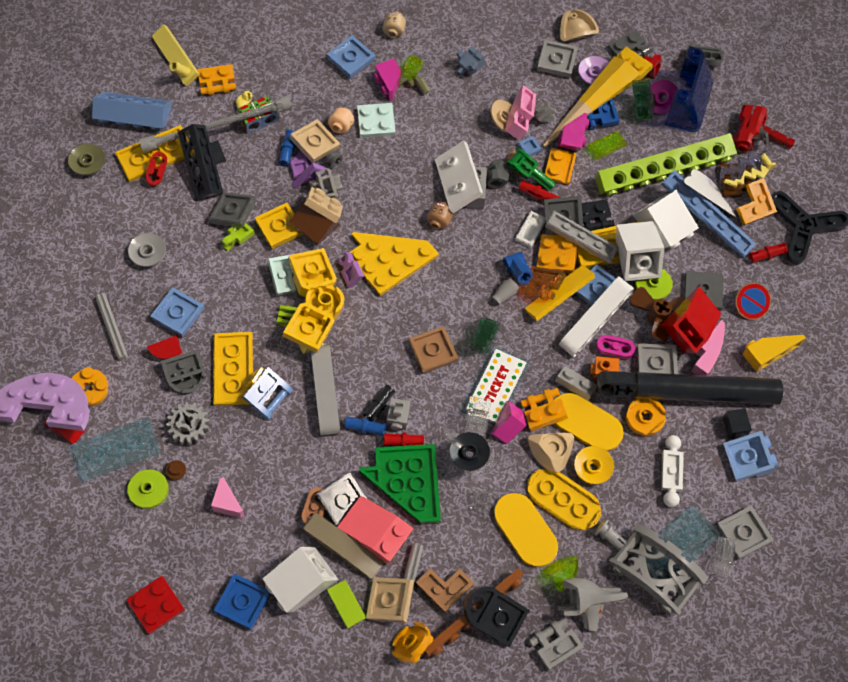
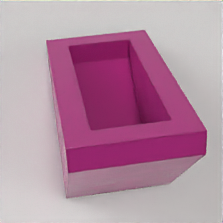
[491,401,526,444]

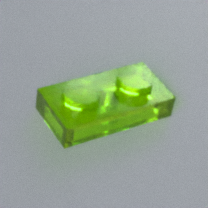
[587,130,627,160]

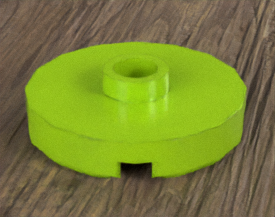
[635,269,672,301]
[128,469,169,509]

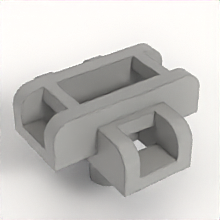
[309,168,343,199]

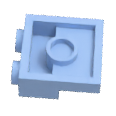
[723,431,778,481]

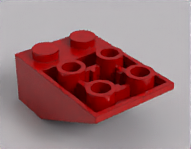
[661,286,722,354]

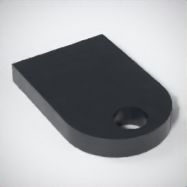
[464,586,530,647]

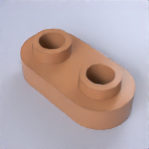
[302,487,325,525]

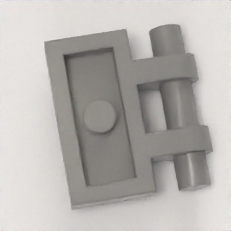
[528,618,584,671]

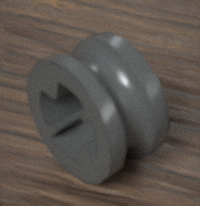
[325,150,343,168]

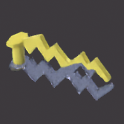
[720,150,776,187]

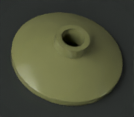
[68,144,105,175]

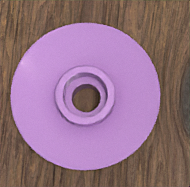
[578,56,609,84]

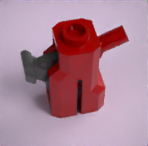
[732,104,769,152]

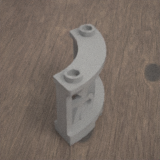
[609,523,709,616]

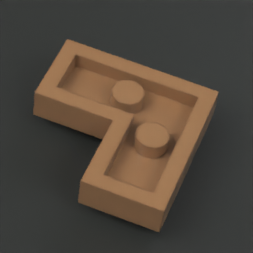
[416,568,474,613]

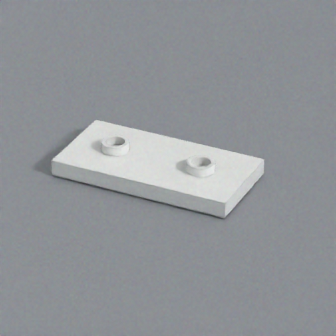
[435,140,483,213]

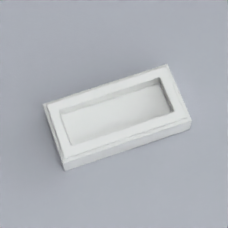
[515,211,546,248]

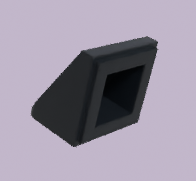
[210,141,226,165]

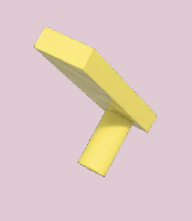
[152,24,200,86]

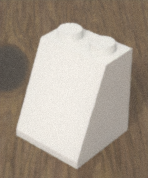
[633,190,698,249]
[615,221,665,281]
[263,547,338,613]

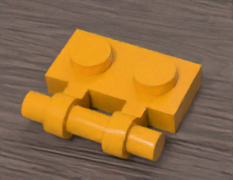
[198,64,236,95]
[521,388,568,432]

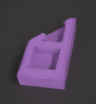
[290,150,309,180]
[292,163,327,189]

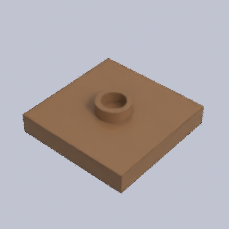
[408,326,459,374]

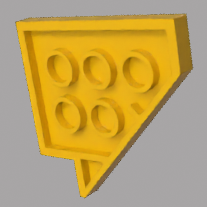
[349,232,439,296]

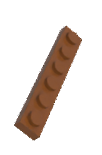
[423,568,524,659]

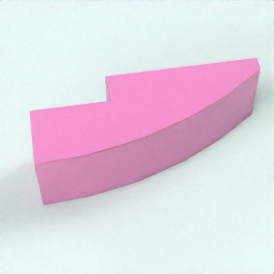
[505,85,536,140]
[691,320,725,375]

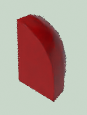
[146,335,183,359]

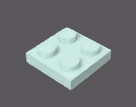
[357,103,396,138]

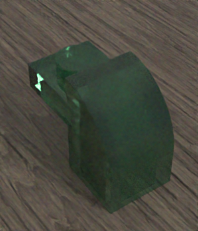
[632,78,655,121]
[470,316,501,353]

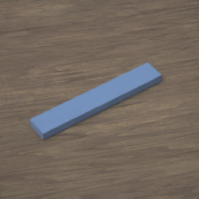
[661,170,756,258]

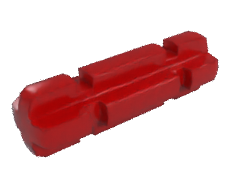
[764,126,795,149]

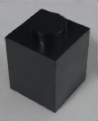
[723,408,752,439]

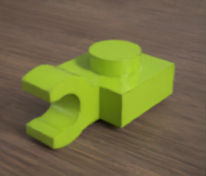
[222,223,255,251]

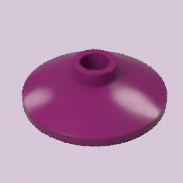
[645,80,680,115]

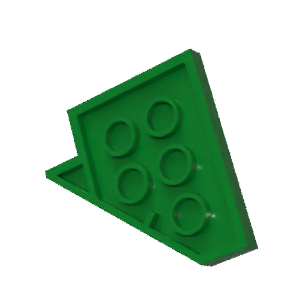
[359,444,441,524]

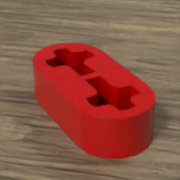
[146,152,168,186]

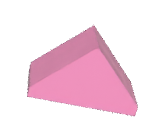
[211,477,244,518]

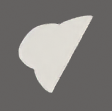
[684,170,736,217]

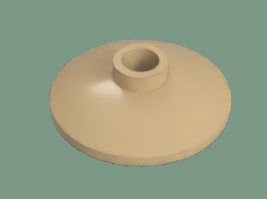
[490,100,512,133]

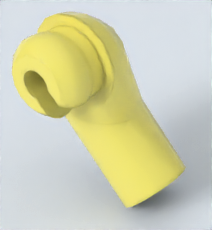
[236,91,252,109]

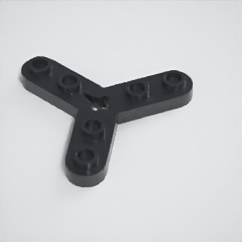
[771,191,848,264]

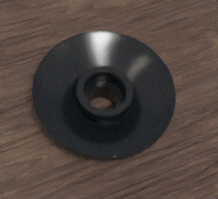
[450,432,490,471]

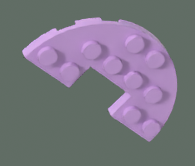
[0,373,90,431]

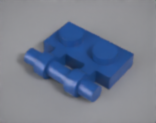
[587,98,620,130]

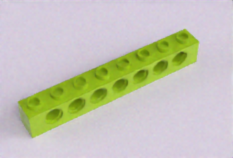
[594,133,737,196]

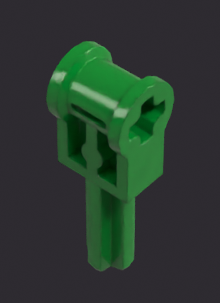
[507,148,555,191]

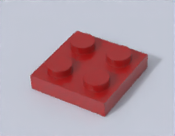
[126,576,185,635]

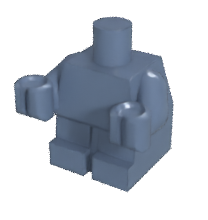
[456,46,486,76]

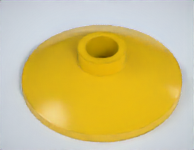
[574,446,614,485]

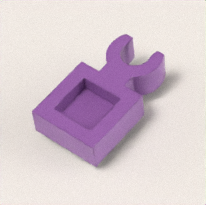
[338,252,364,287]

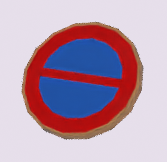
[735,282,771,320]

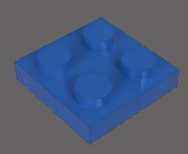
[214,573,271,631]

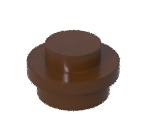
[166,460,186,480]

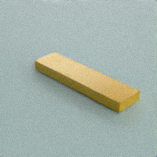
[525,265,595,321]

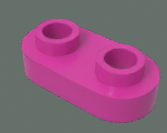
[596,335,635,360]

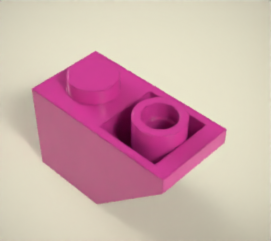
[373,58,401,101]
[557,113,589,151]

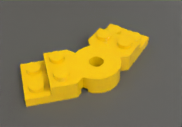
[282,248,344,353]

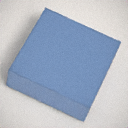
[517,136,542,157]

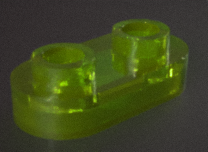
[401,55,424,79]

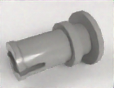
[594,519,627,551]

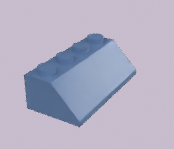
[92,92,173,130]

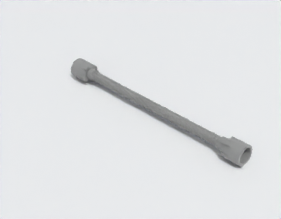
[139,95,293,153]

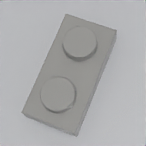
[555,366,598,401]

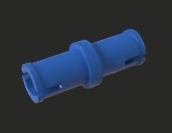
[278,130,295,166]
[345,416,386,436]

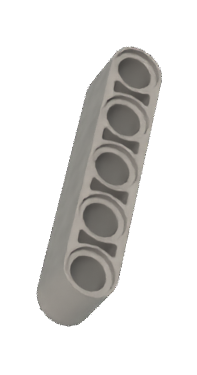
[311,345,340,436]

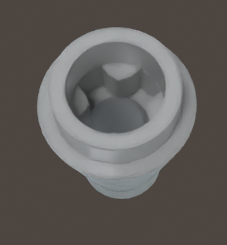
[492,278,519,305]

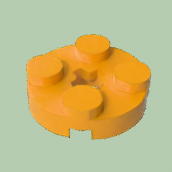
[71,367,109,406]
[626,399,666,437]
[392,622,433,664]

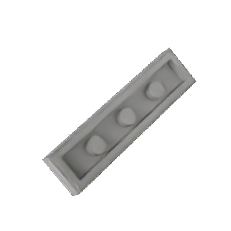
[545,211,618,264]

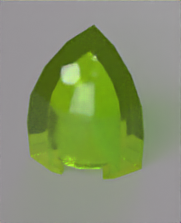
[541,556,579,592]

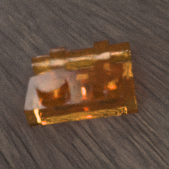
[519,266,566,300]

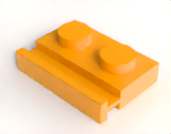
[545,148,577,186]

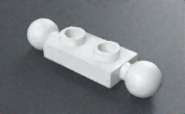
[661,435,684,507]

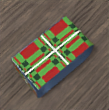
[237,96,278,134]

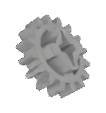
[166,402,211,446]

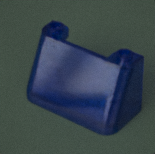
[665,46,714,132]

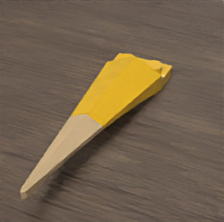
[543,47,653,147]

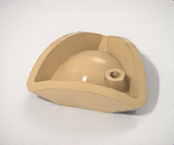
[560,9,599,41]
[528,433,574,472]

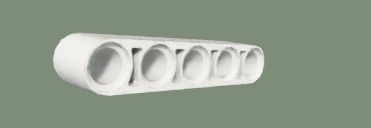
[559,277,634,357]

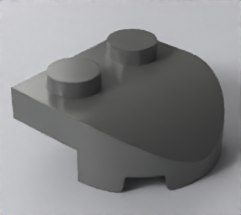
[686,45,724,67]
[161,349,205,393]

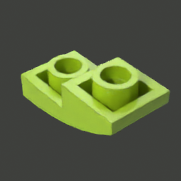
[327,579,366,628]

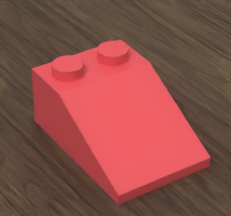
[337,496,414,565]

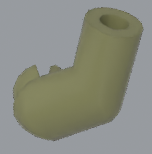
[407,76,431,95]

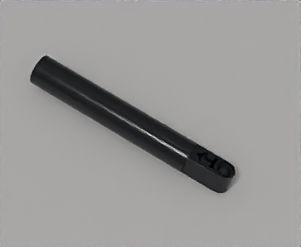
[596,371,783,405]

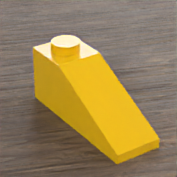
[743,335,806,372]

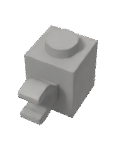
[387,398,411,431]

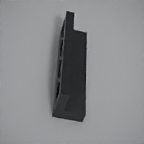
[178,124,223,201]

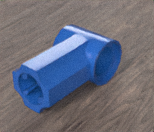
[503,252,533,285]

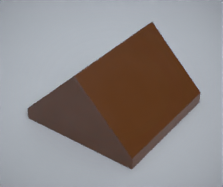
[289,201,340,246]

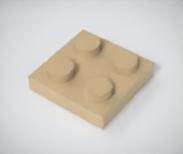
[290,119,340,163]
[304,187,343,223]
[366,577,414,623]

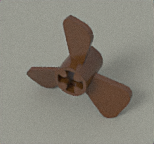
[629,287,685,342]

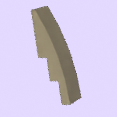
[303,513,384,579]

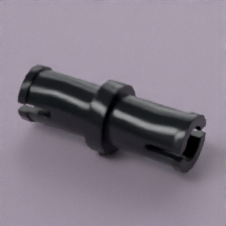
[363,385,395,422]

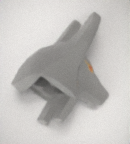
[558,578,628,631]

